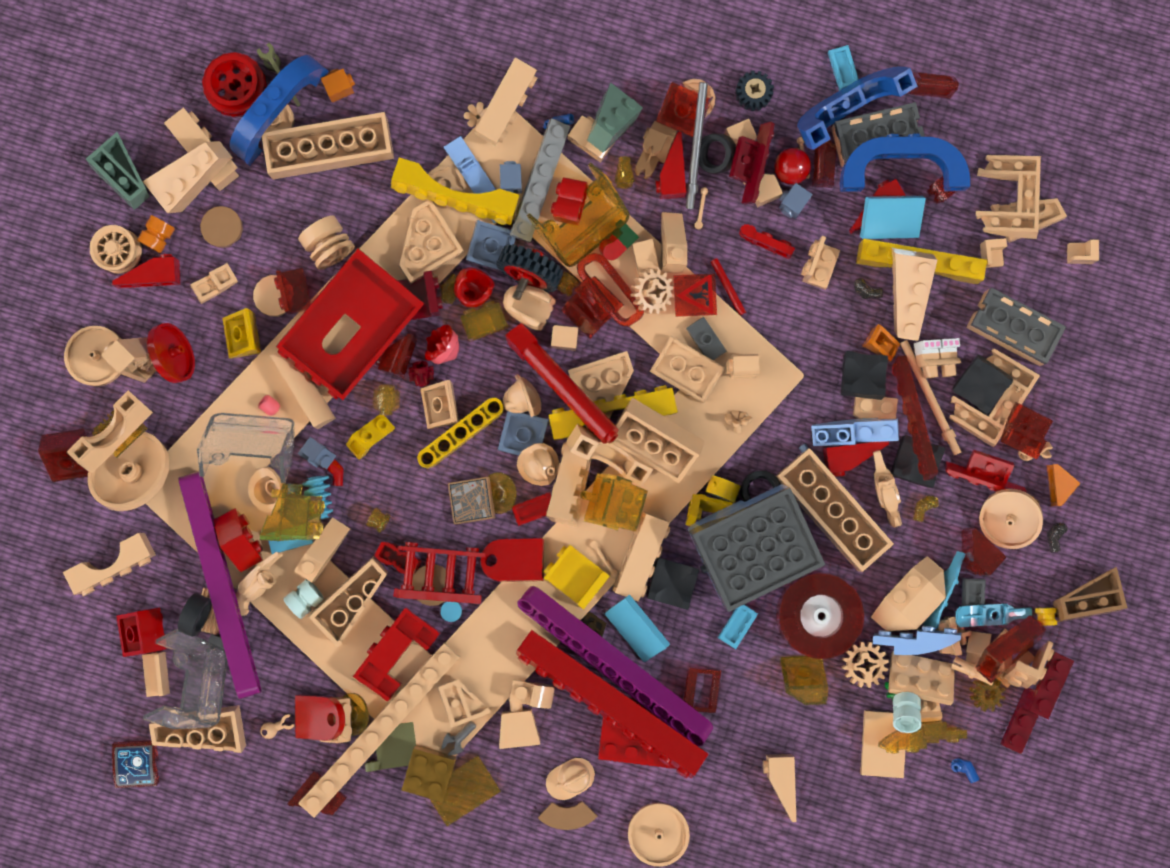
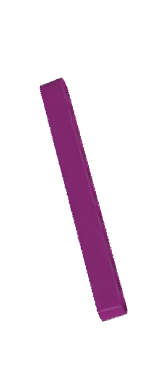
[178,471,261,699]
[517,586,713,746]

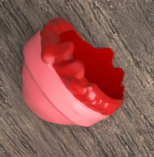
[425,325,459,365]

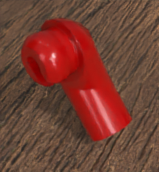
[324,459,344,486]

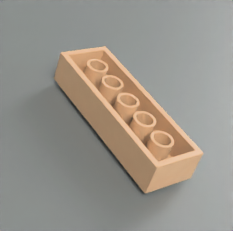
[262,112,394,179]
[776,448,894,572]

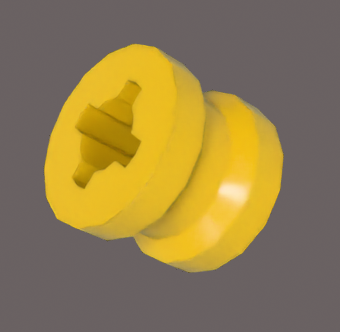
[1035,608,1057,626]

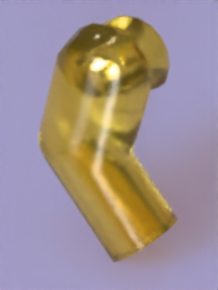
[440,273,457,304]
[913,495,939,522]

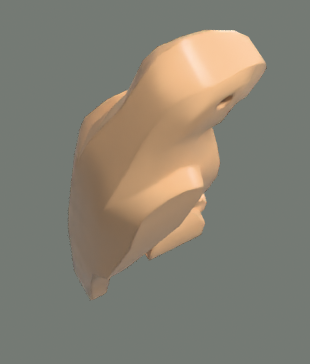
[873,450,902,528]
[236,552,283,616]

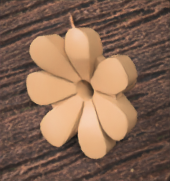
[464,102,487,128]
[725,410,752,433]

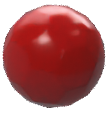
[774,148,811,185]

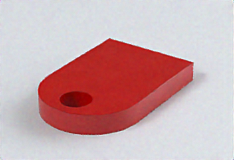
[481,538,544,582]
[295,695,345,741]

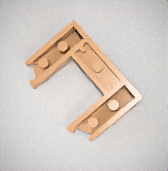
[976,155,1041,239]
[949,349,1040,447]

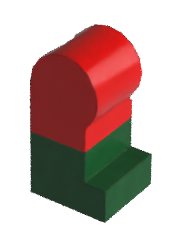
[599,219,639,261]

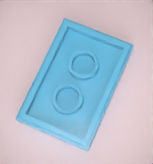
[860,196,926,239]
[604,595,670,662]

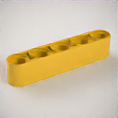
[417,398,504,469]

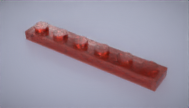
[892,355,939,481]

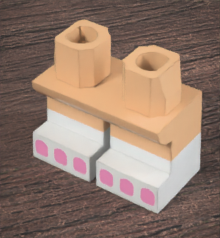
[914,338,961,379]

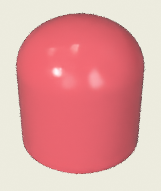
[258,395,280,416]

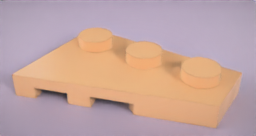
[990,198,1067,243]

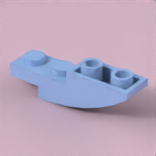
[811,418,900,446]
[873,626,961,655]

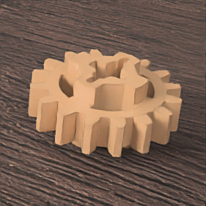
[630,269,675,314]
[842,641,889,688]

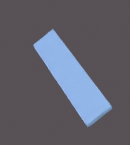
[444,136,497,224]

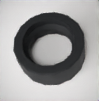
[699,134,736,174]
[741,470,781,502]
[177,593,212,637]

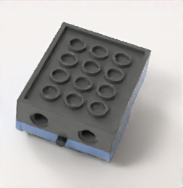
[688,484,825,612]

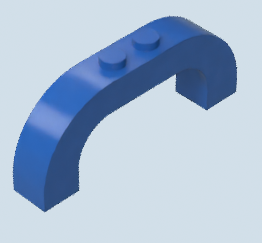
[230,55,329,166]
[797,66,918,150]
[840,134,970,192]

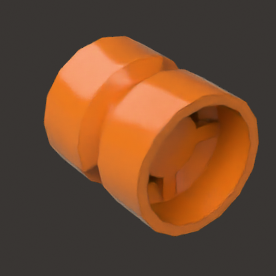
[137,215,175,254]

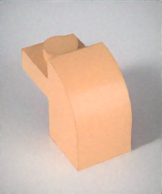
[509,679,555,709]

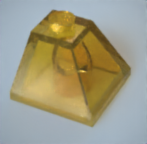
[780,655,828,705]

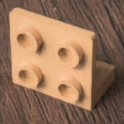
[801,236,840,290]

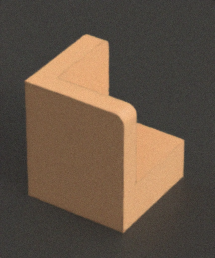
[980,238,1007,268]
[1067,240,1099,264]
[551,325,578,351]

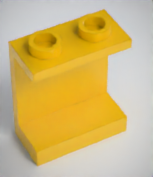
[543,545,610,610]

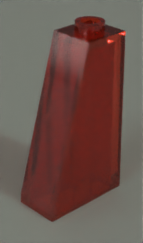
[975,615,1047,683]

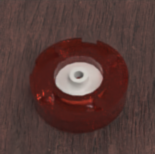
[776,573,864,659]

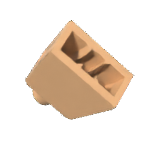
[499,701,540,749]

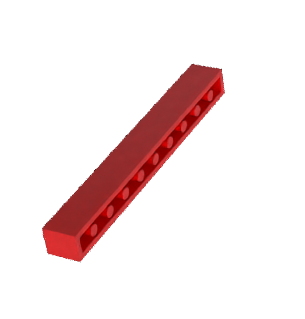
[516,630,709,779]

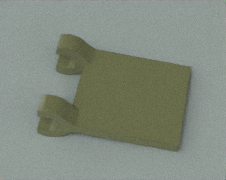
[257,43,301,107]
[361,722,416,772]

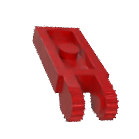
[739,224,795,259]

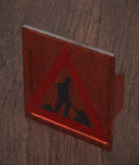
[673,274,717,317]

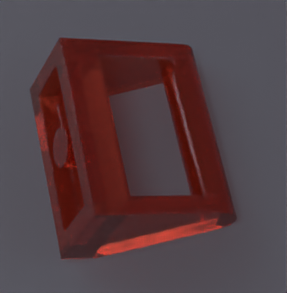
[910,72,959,99]
[812,140,836,188]
[683,666,721,713]

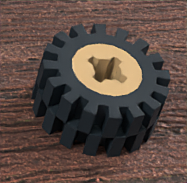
[735,70,774,111]

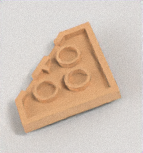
[399,200,464,284]
[568,351,634,429]

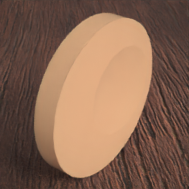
[64,326,121,386]
[979,489,1043,549]
[628,802,690,866]

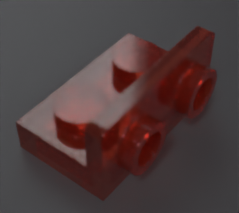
[274,268,311,315]

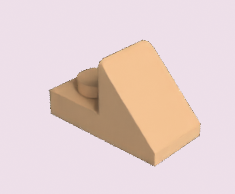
[966,631,992,669]

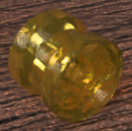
[557,271,580,297]
[366,507,391,533]

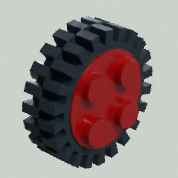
[496,244,563,300]

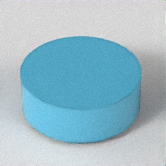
[441,602,462,622]

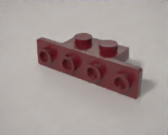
[729,122,775,205]

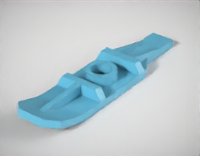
[923,551,966,630]
[956,603,1032,628]

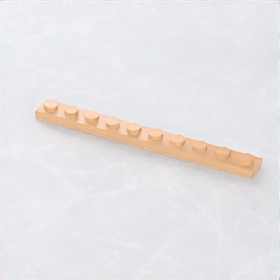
[298,643,460,818]

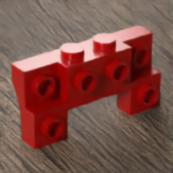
[353,607,441,702]

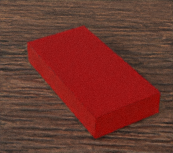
[511,492,552,526]

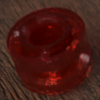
[926,176,957,205]

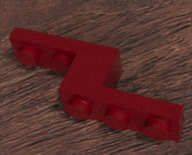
[1000,652,1074,754]

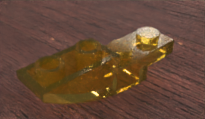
[878,720,967,754]

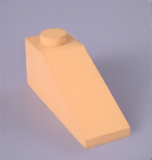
[661,212,687,273]
[294,517,350,583]
[763,754,796,822]

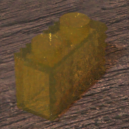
[460,301,508,342]

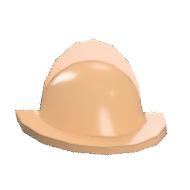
[503,374,541,417]
[517,443,559,486]
[248,467,287,513]

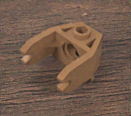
[635,121,678,179]

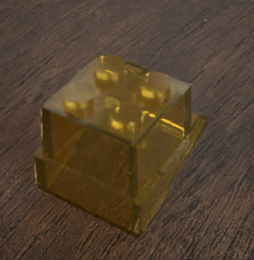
[580,473,648,532]
[259,483,325,541]

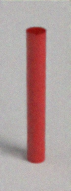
[710,258,747,316]

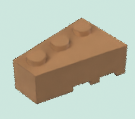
[1053,567,1127,622]

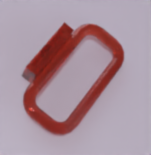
[575,253,644,327]

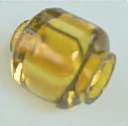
[373,384,400,415]

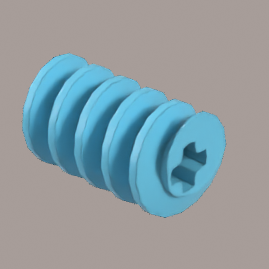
[303,476,333,520]

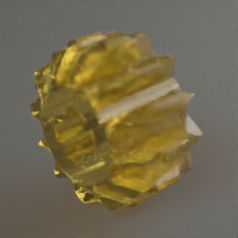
[969,677,1006,712]

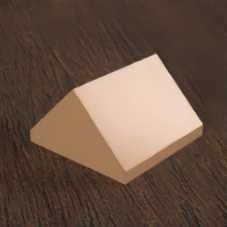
[420,380,459,429]

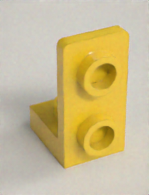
[346,413,395,460]
[685,494,733,526]

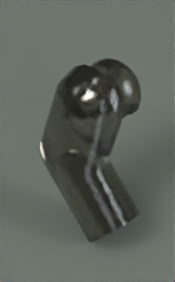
[854,278,883,299]
[1047,523,1068,553]

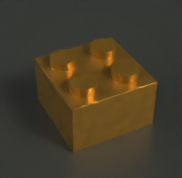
[401,745,457,802]

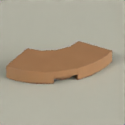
[538,801,598,830]

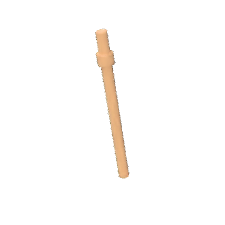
[900,340,961,455]

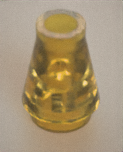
[614,156,635,189]

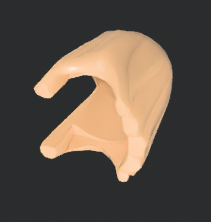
[503,285,556,331]

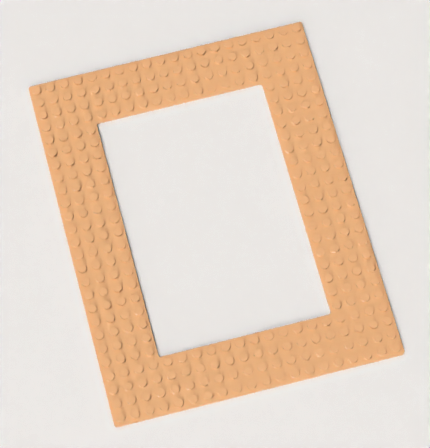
[146,111,804,756]

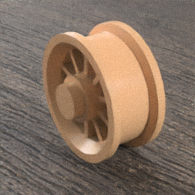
[90,225,142,274]

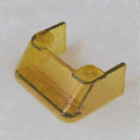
[526,163,629,267]

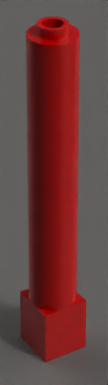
[505,323,619,444]

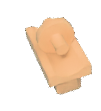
[936,616,972,656]

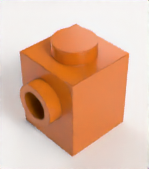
[321,69,355,103]

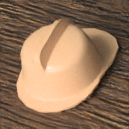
[546,758,595,800]

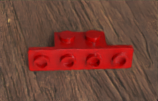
[944,450,1027,493]

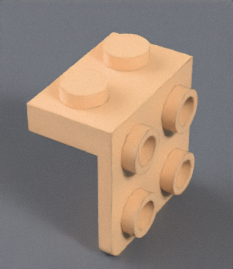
[1003,641,1054,689]

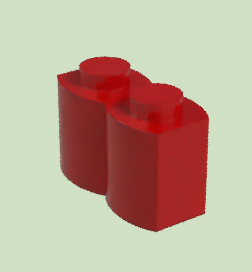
[551,177,589,226]
[374,542,421,575]

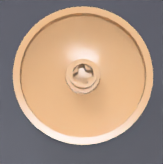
[88,431,169,511]

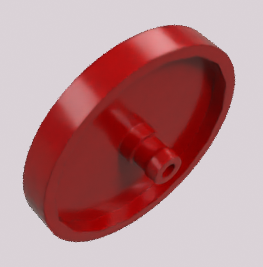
[147,323,195,383]

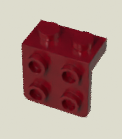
[397,270,443,321]

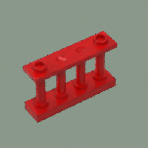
[393,542,486,604]

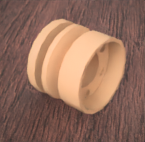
[298,216,355,270]

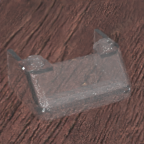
[197,413,295,483]
[143,629,228,729]

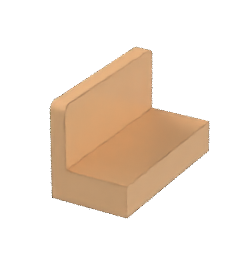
[142,652,170,697]

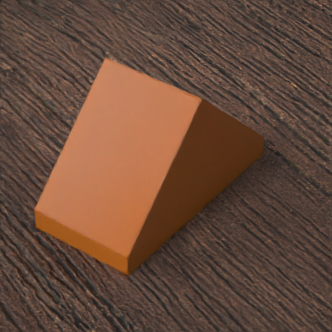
[863,324,900,362]
[1047,464,1080,507]

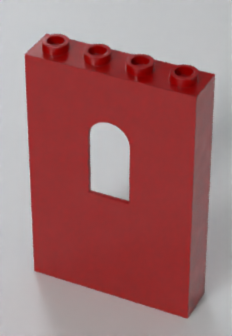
[276,248,424,400]

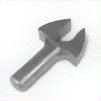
[442,721,476,755]

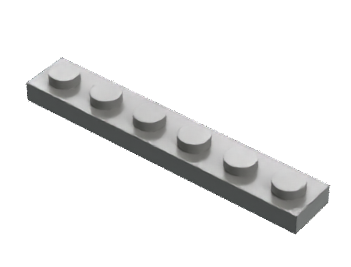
[510,118,570,243]

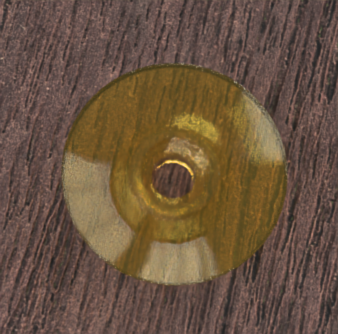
[488,472,517,514]
[342,693,369,736]

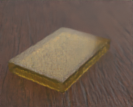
[430,755,501,826]

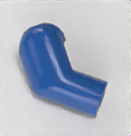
[543,114,574,130]
[951,758,980,783]

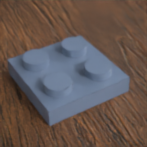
[465,220,515,271]
[498,411,549,456]

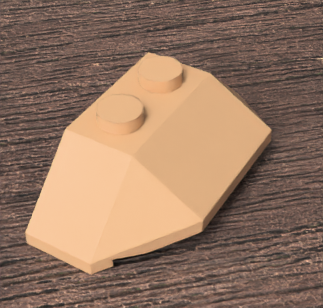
[871,556,946,632]

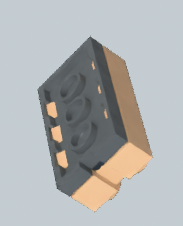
[831,102,925,167]
[966,287,1066,366]

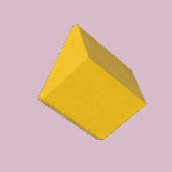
[222,308,261,359]

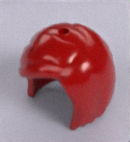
[454,267,494,307]

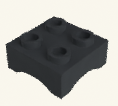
[841,351,888,400]
[952,354,1013,414]
[891,435,945,488]
[647,558,699,610]

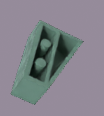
[587,83,643,153]
[86,132,150,210]

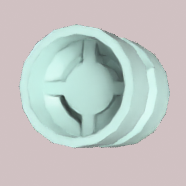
[283,579,324,619]
[893,692,921,733]

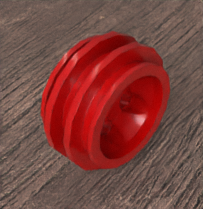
[202,52,267,118]

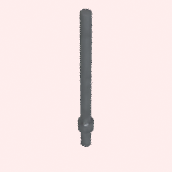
[686,82,708,209]

